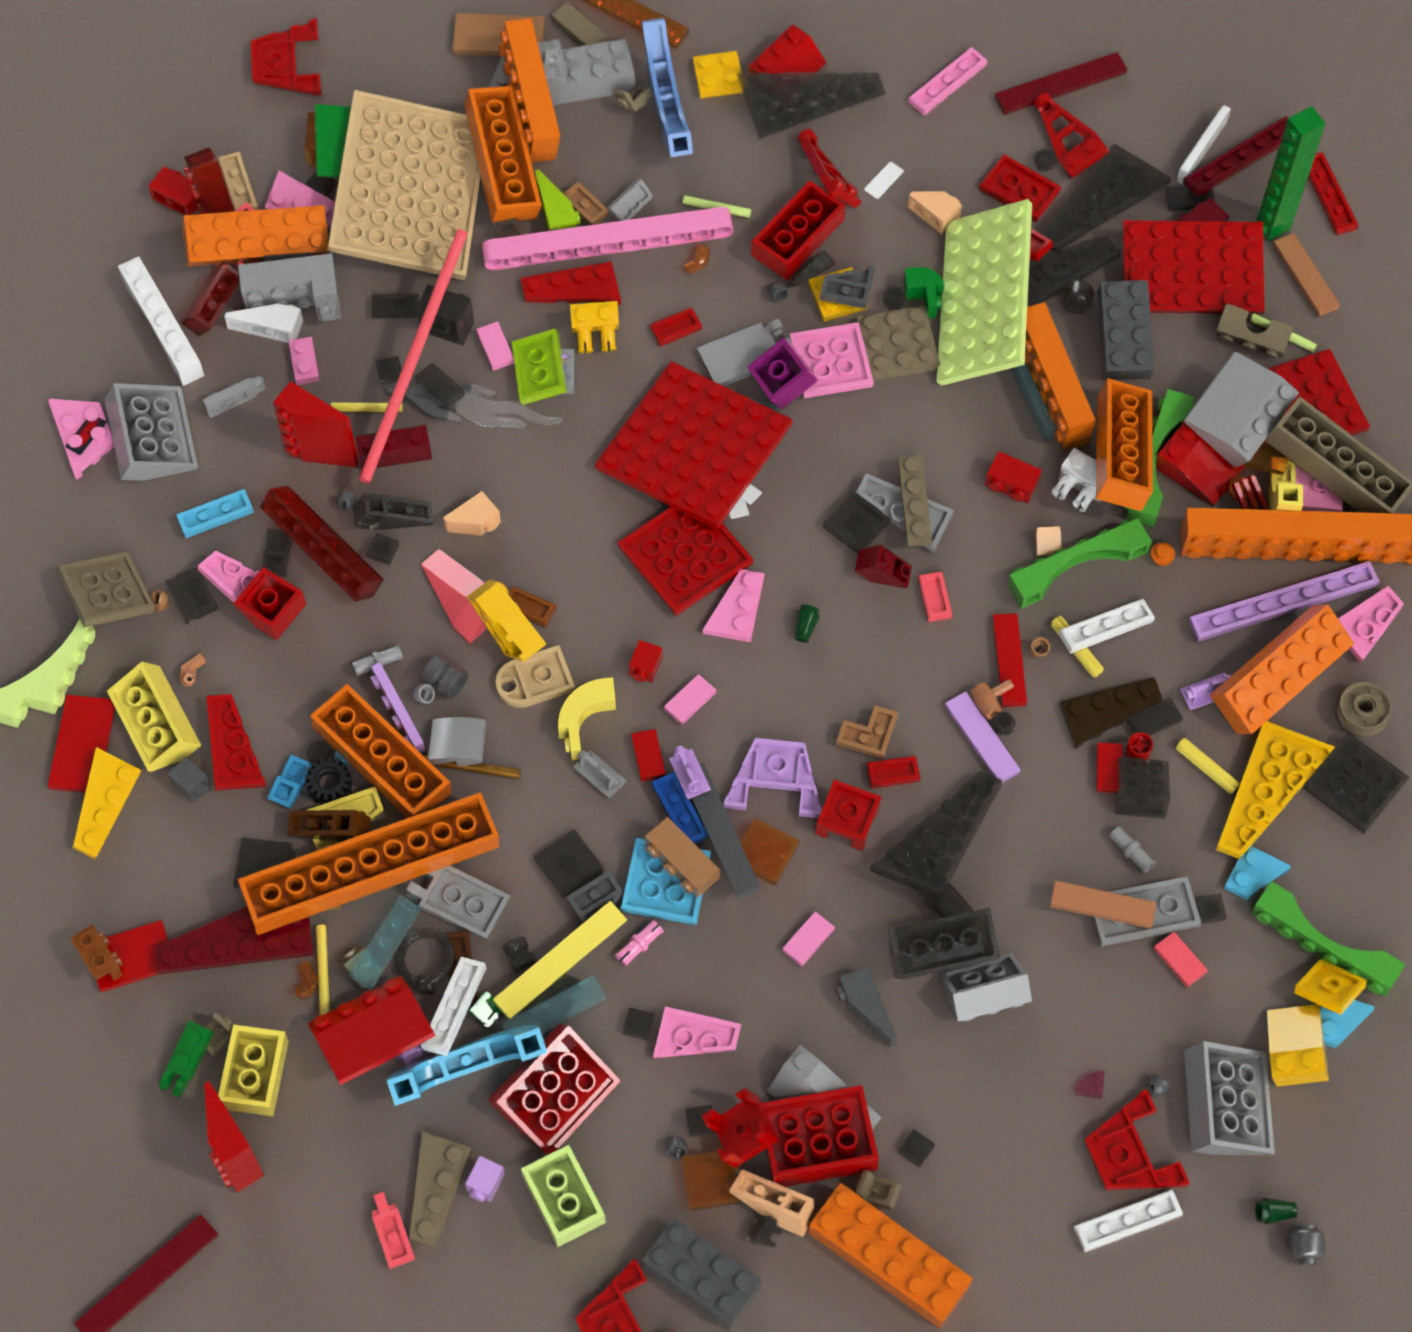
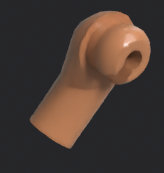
[180,653,206,687]

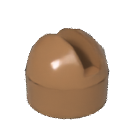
[150,590,170,611]
[1029,637,1050,658]

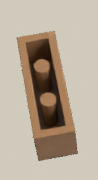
[645,817,720,898]

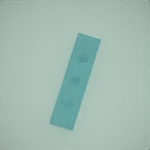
[1010,363,1056,442]
[349,895,422,990]
[502,975,607,1034]

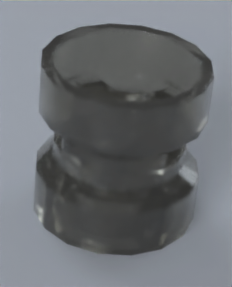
[502,937,536,972]

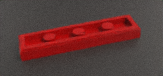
[1308,152,1359,235]
[992,613,1027,707]

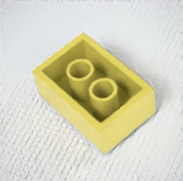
[218,1025,289,1116]

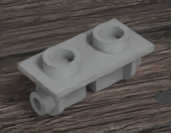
[573,750,627,799]

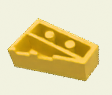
[467,579,546,662]

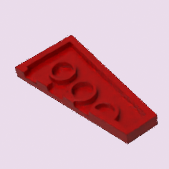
[521,261,621,305]
[206,694,266,791]

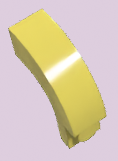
[1268,459,1303,511]
[558,677,616,761]

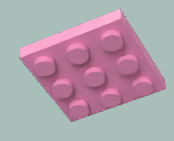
[789,322,874,398]

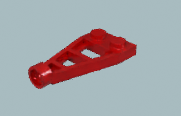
[1033,93,1109,179]
[797,129,862,208]

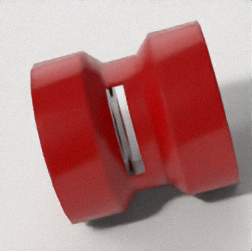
[1125,732,1153,765]

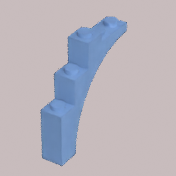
[641,18,693,157]

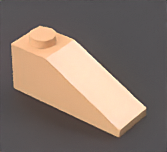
[730,1169,815,1237]

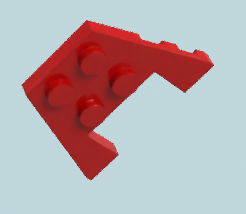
[251,18,322,96]
[1084,1089,1190,1191]
[575,1258,674,1332]

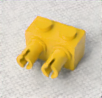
[570,301,619,354]

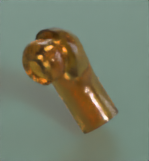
[684,244,710,275]
[295,961,319,1000]

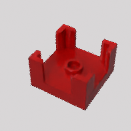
[815,780,882,852]
[702,1088,779,1168]

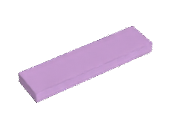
[944,692,1021,785]

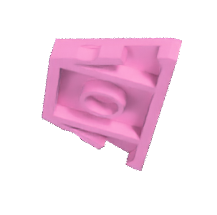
[48,399,114,479]

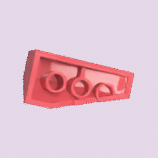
[421,549,487,644]

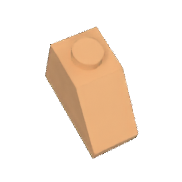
[908,191,962,234]
[443,491,501,536]

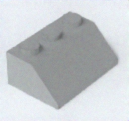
[939,953,1032,1022]

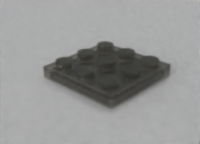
[1302,732,1410,834]

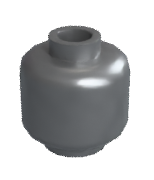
[1289,1225,1326,1265]

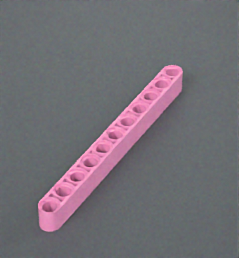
[481,207,734,270]

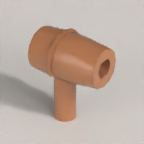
[970,679,1014,719]

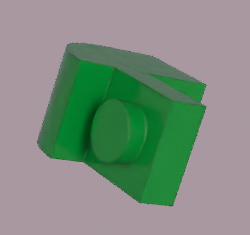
[903,267,944,319]

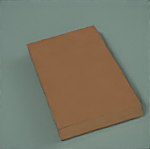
[453,13,545,56]

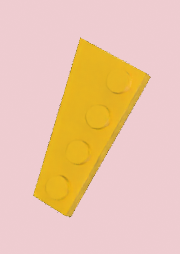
[72,747,142,859]

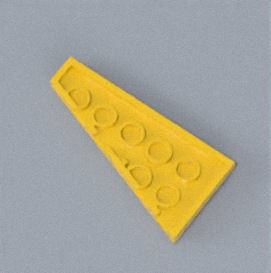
[1216,721,1335,859]

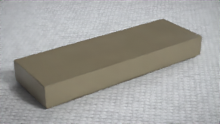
[551,2,613,46]

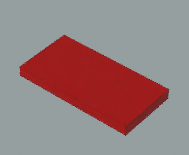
[48,695,116,793]

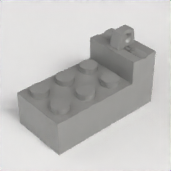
[538,39,635,105]
[238,254,342,321]

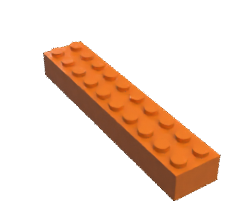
[1180,508,1412,564]
[238,792,499,935]

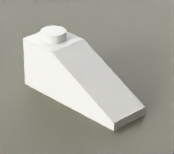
[224,304,303,343]

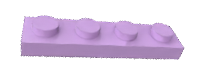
[370,662,426,754]

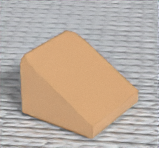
[1035,526,1061,557]

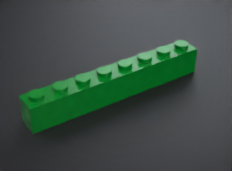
[1256,106,1326,242]

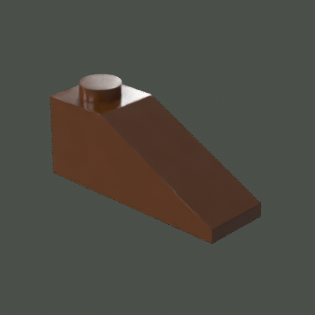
[287,810,371,842]

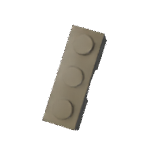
[1216,304,1294,358]

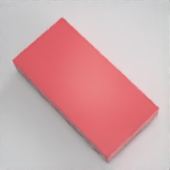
[918,571,953,622]
[1154,932,1208,988]

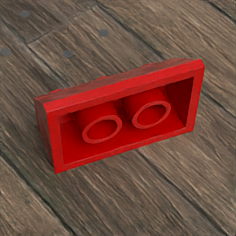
[748,24,826,106]

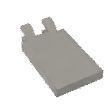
[697,319,792,386]
[406,866,511,942]

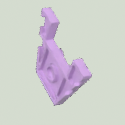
[724,738,822,818]

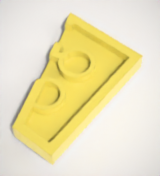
[308,786,384,850]

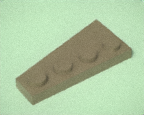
[409,1131,472,1250]

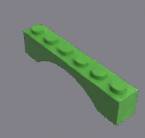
[1124,389,1195,528]
[1007,518,1152,609]
[1251,881,1406,997]

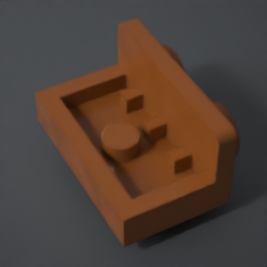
[70,924,123,980]

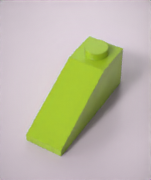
[534,169,581,231]

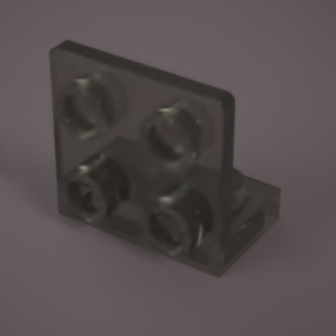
[1115,757,1170,818]

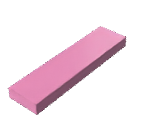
[908,47,987,116]

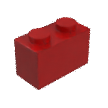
[148,166,205,215]
[985,451,1042,504]

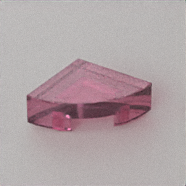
[1075,1071,1105,1099]

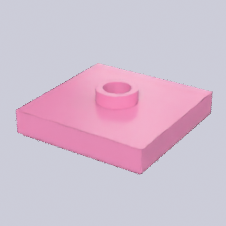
[1296,465,1343,512]

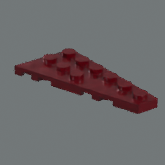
[155,907,313,975]

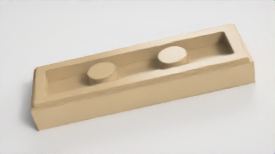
[218,151,258,211]

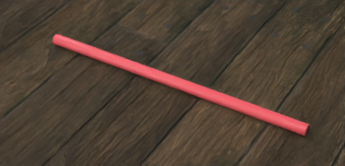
[359,229,468,484]

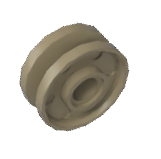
[1336,681,1392,738]

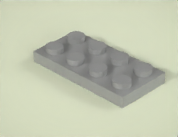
[1092,876,1201,947]

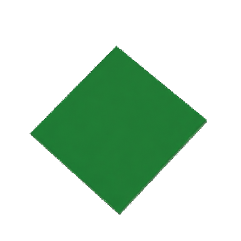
[314,104,351,178]

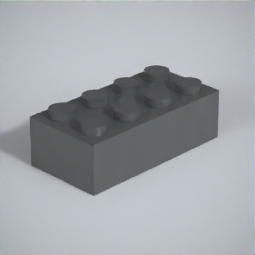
[1097,280,1154,380]
[642,1218,762,1331]

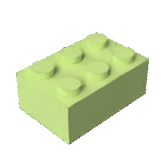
[521,1145,606,1247]

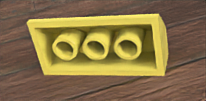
[107,662,202,772]

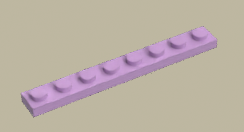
[1189,561,1380,642]

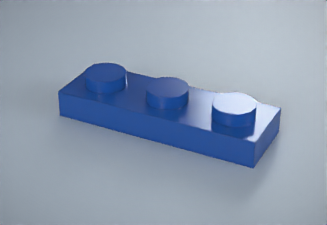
[651,772,708,844]

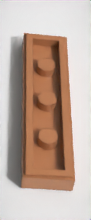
[1273,233,1340,317]
[1050,881,1157,929]

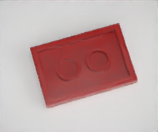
[979,154,1062,223]
[97,920,168,993]

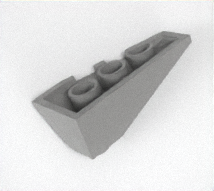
[767,1045,881,1130]

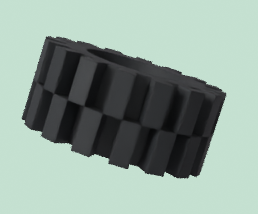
[305,757,353,805]

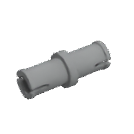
[351,645,403,677]
[1109,826,1156,873]

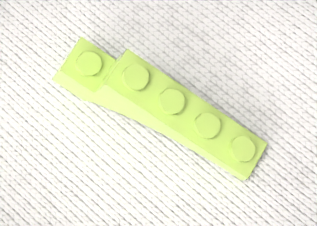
[0,619,96,728]

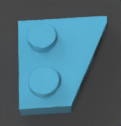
[1224,846,1291,900]
[1320,1000,1374,1048]

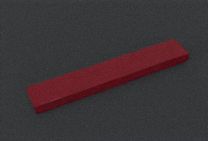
[995,52,1127,115]
[1183,116,1288,197]
[74,1214,219,1332]

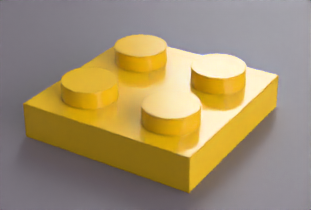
[693,51,745,99]
[808,267,868,322]
[1294,959,1367,1015]

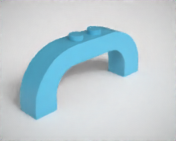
[387,1025,548,1106]

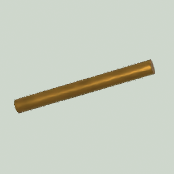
[422,754,521,779]

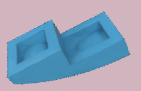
[267,755,313,809]

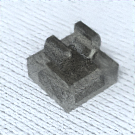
[685,1105,716,1137]
[745,1216,782,1247]

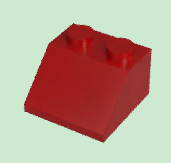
[233,567,306,641]

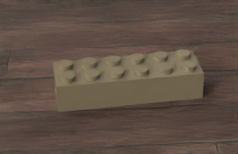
[1265,396,1412,513]

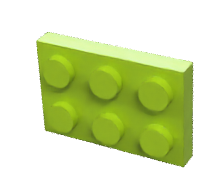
[511,328,567,405]

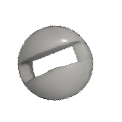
[413,684,435,704]

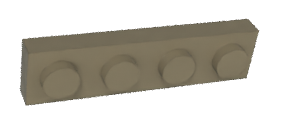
[898,455,932,547]

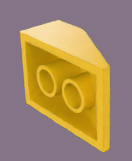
[1267,1004,1329,1087]

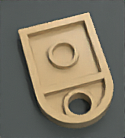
[496,645,576,708]

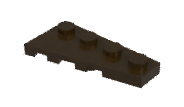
[1060,677,1163,749]

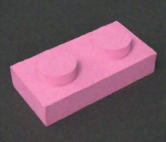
[288,336,320,385]

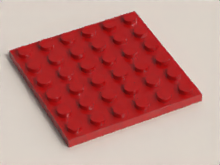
[595,361,793,530]

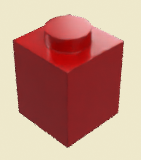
[629,640,663,683]

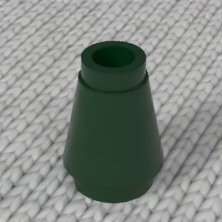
[794,604,820,643]
[1255,1198,1297,1225]

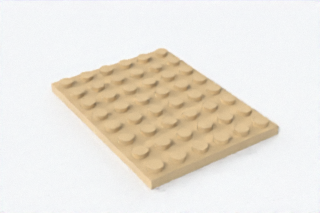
[327,90,481,280]

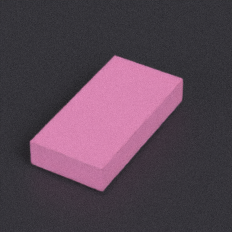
[476,322,514,371]
[664,674,716,725]
[782,911,835,967]

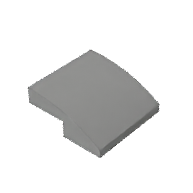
[428,717,487,767]

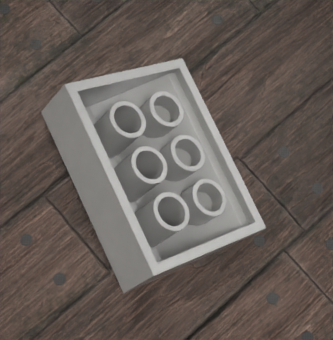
[1183,352,1299,468]
[104,383,198,481]
[1184,1041,1275,1155]

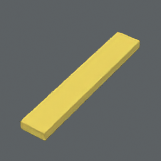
[493,901,627,1020]

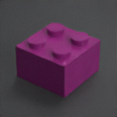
[747,337,818,410]

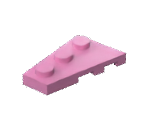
[265,170,335,227]
[198,551,259,603]
[703,569,765,642]
[1338,586,1404,663]
[653,1007,741,1059]

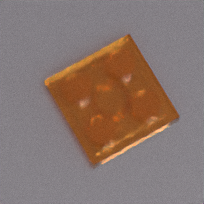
[741,818,800,886]
[682,1151,743,1211]

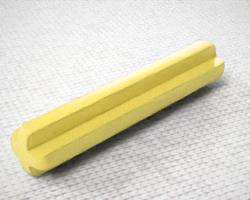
[1051,616,1104,678]
[1176,738,1240,794]

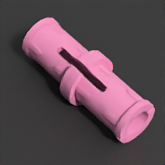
[615,920,664,966]

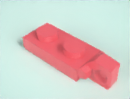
[372,1192,415,1269]

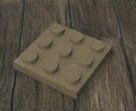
[856,306,940,381]
[57,551,155,627]

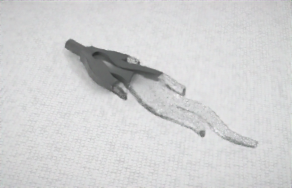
[387,379,563,431]

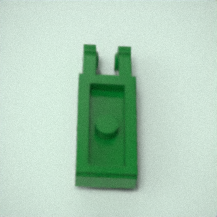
[159,1020,214,1098]

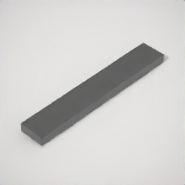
[692,763,761,900]

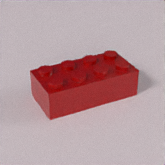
[751,180,846,281]

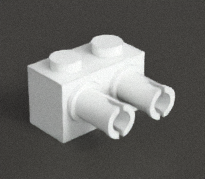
[1052,448,1101,512]

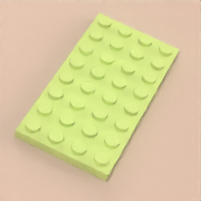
[937,199,1032,386]

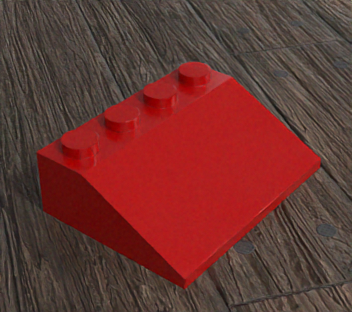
[273,381,359,468]
[1155,422,1266,507]
[307,976,436,1085]
[487,1024,621,1156]
[204,1081,264,1193]
[762,1085,879,1187]

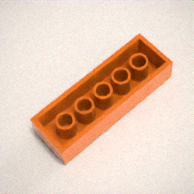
[498,18,561,163]
[464,86,542,223]
[181,205,329,267]
[1025,302,1096,451]
[1096,378,1153,511]
[1210,604,1355,734]
[310,684,452,818]
[808,1183,973,1329]

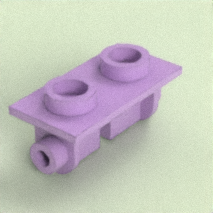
[1180,672,1232,711]
[669,746,711,799]

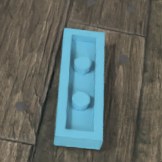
[176,489,254,538]

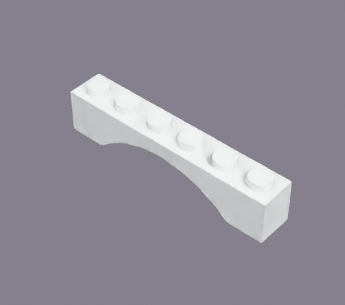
[118,256,204,386]

